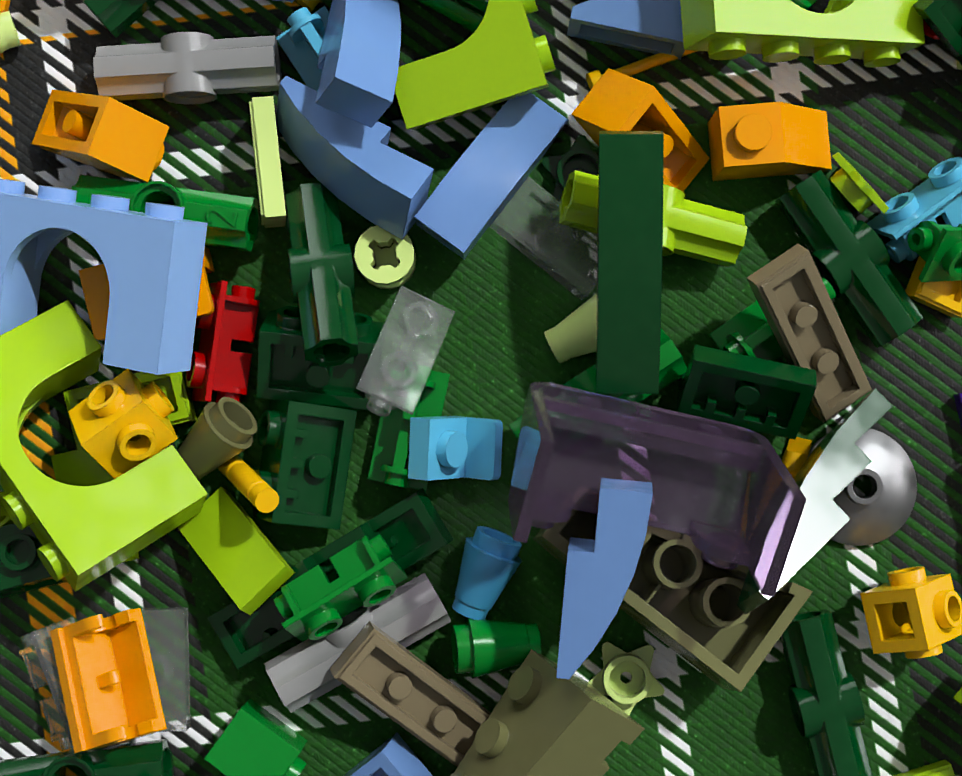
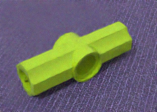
[558,170,748,267]

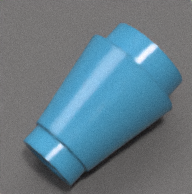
[452,526,522,620]

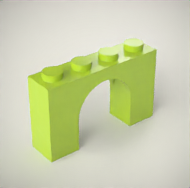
[395,0,556,130]
[680,0,925,68]
[0,300,208,592]

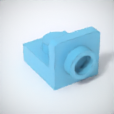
[408,416,503,481]

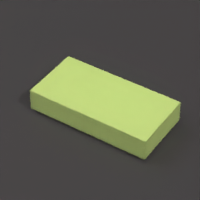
[249,96,286,228]

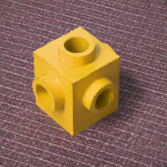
[68,369,178,479]
[860,566,962,659]

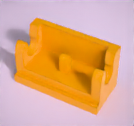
[50,608,167,754]

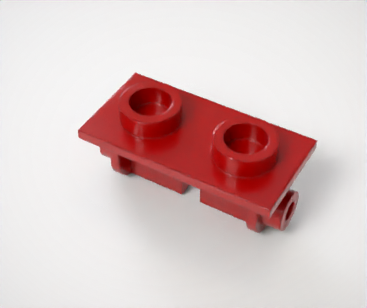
[186,280,260,402]

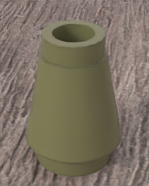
[178,397,257,481]

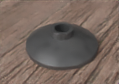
[808,428,917,546]

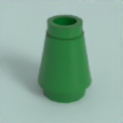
[450,618,541,679]

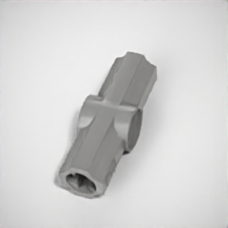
[93,32,282,105]
[264,573,451,713]

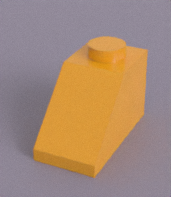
[571,68,710,192]
[32,89,169,182]
[708,102,832,181]

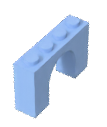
[0,178,208,375]

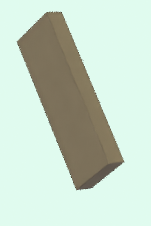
[747,244,872,423]
[330,621,491,767]

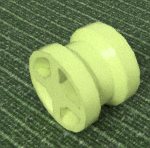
[354,225,417,289]

